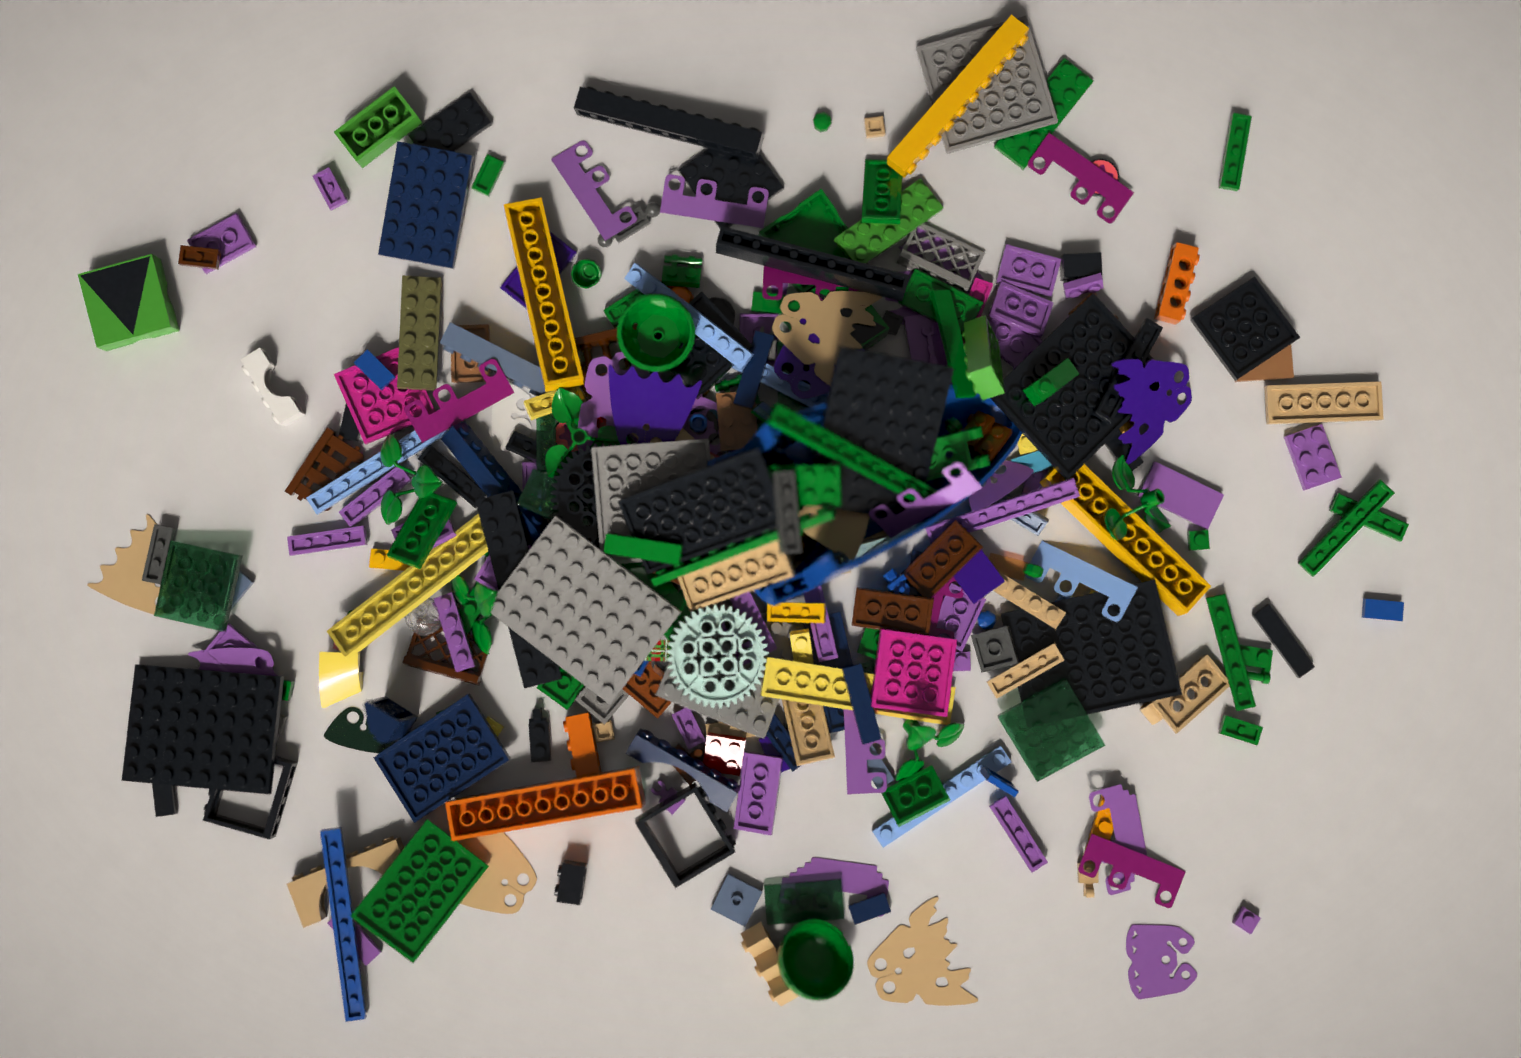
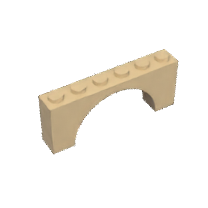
[287,836,404,928]

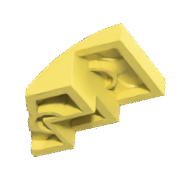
[319,652,363,708]

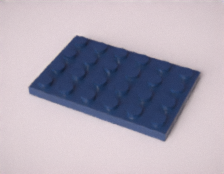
[378,141,474,269]
[373,694,511,823]

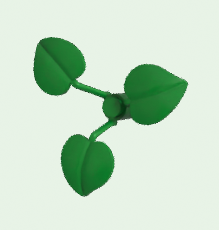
[545,388,631,478]
[380,434,443,525]
[1104,455,1172,540]
[451,575,498,654]
[895,719,965,781]

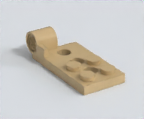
[1139,654,1229,734]

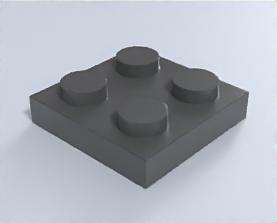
[971,625,1020,673]

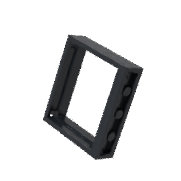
[203,756,298,840]
[635,782,736,888]

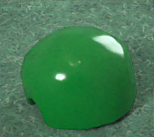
[571,259,602,289]

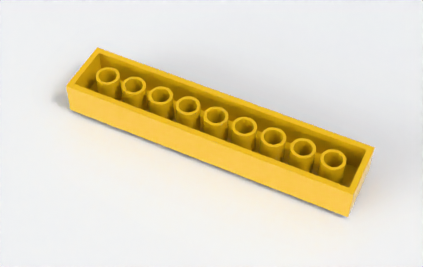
[504,197,584,392]
[1039,464,1211,616]

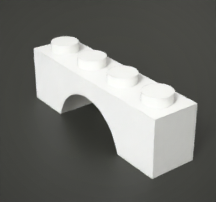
[240,348,305,426]

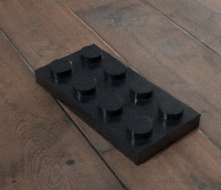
[408,92,492,152]

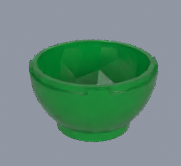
[617,293,695,372]

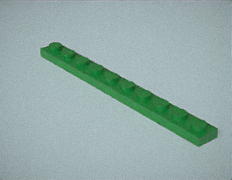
[767,403,938,502]
[651,506,837,586]

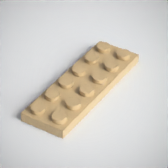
[1264,382,1384,425]
[678,540,796,611]

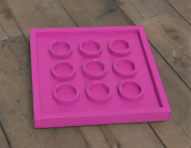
[334,347,435,445]
[871,629,957,717]

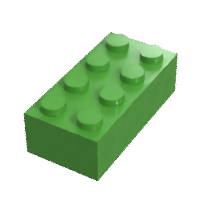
[334,86,422,168]
[962,315,1005,400]

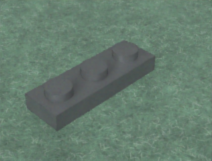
[142,524,176,585]

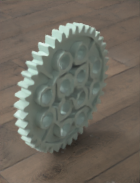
[666,605,769,708]

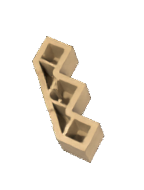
[740,922,799,1007]

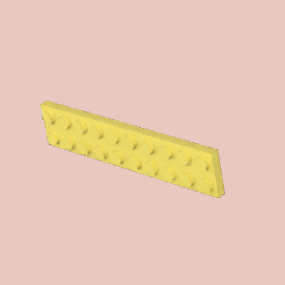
[327,513,488,660]
[760,657,956,725]

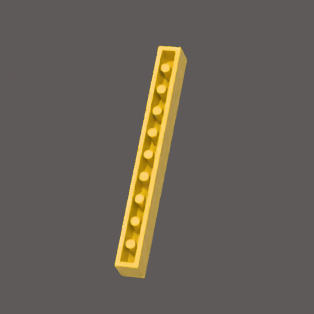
[887,14,1029,178]

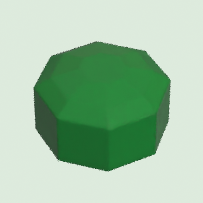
[813,112,832,132]
[1023,563,1044,578]

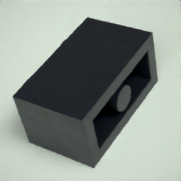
[1060,252,1102,282]
[554,860,588,906]

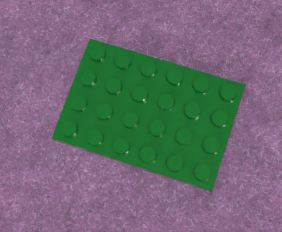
[350,819,489,963]

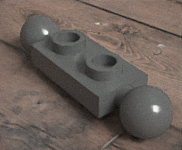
[597,202,661,247]

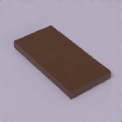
[901,520,984,597]
[851,587,934,636]

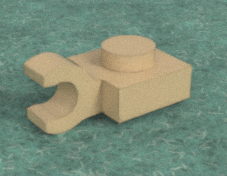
[1077,862,1099,898]

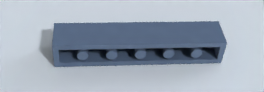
[439,322,547,396]

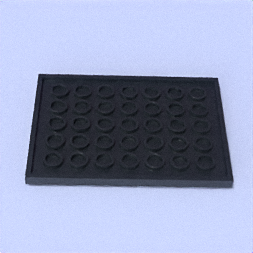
[990,293,1160,480]
[813,345,954,517]
[1000,580,1182,727]
[121,664,284,794]

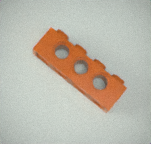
[1154,242,1200,325]

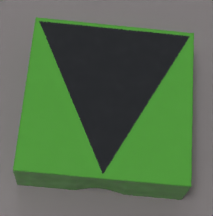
[78,254,180,351]

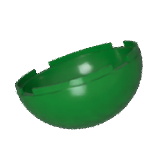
[777,919,854,1001]

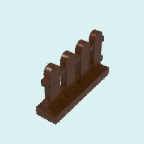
[284,427,364,511]

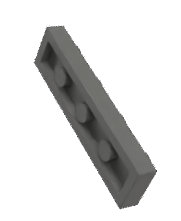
[773,471,802,554]

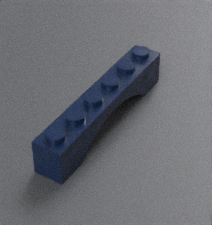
[625,728,741,812]

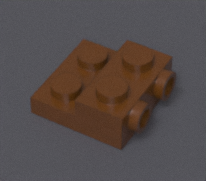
[958,410,1012,463]

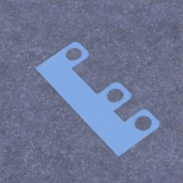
[1025,541,1138,622]

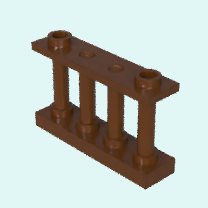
[574,324,653,384]

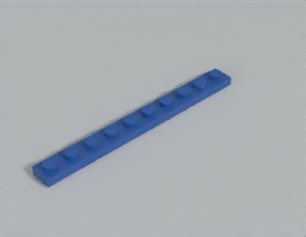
[320,827,367,1022]

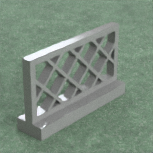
[897,224,985,293]

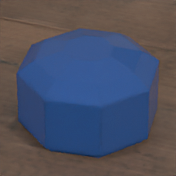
[689,414,708,433]
[977,611,996,629]

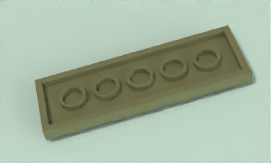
[397,275,441,391]

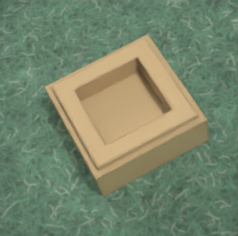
[864,116,885,138]
[592,720,615,743]

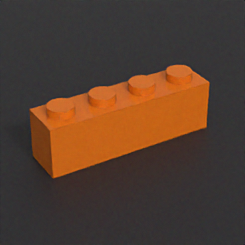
[563,712,602,777]

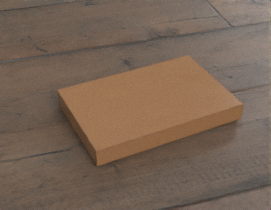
[451,324,490,383]
[1235,345,1294,382]

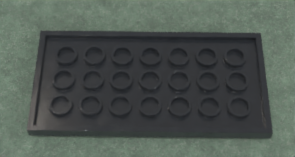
[618,447,777,574]

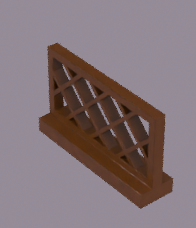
[402,620,492,686]

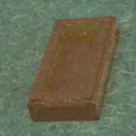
[988,553,1028,581]

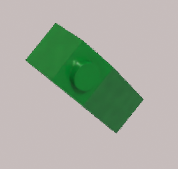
[1023,358,1079,406]

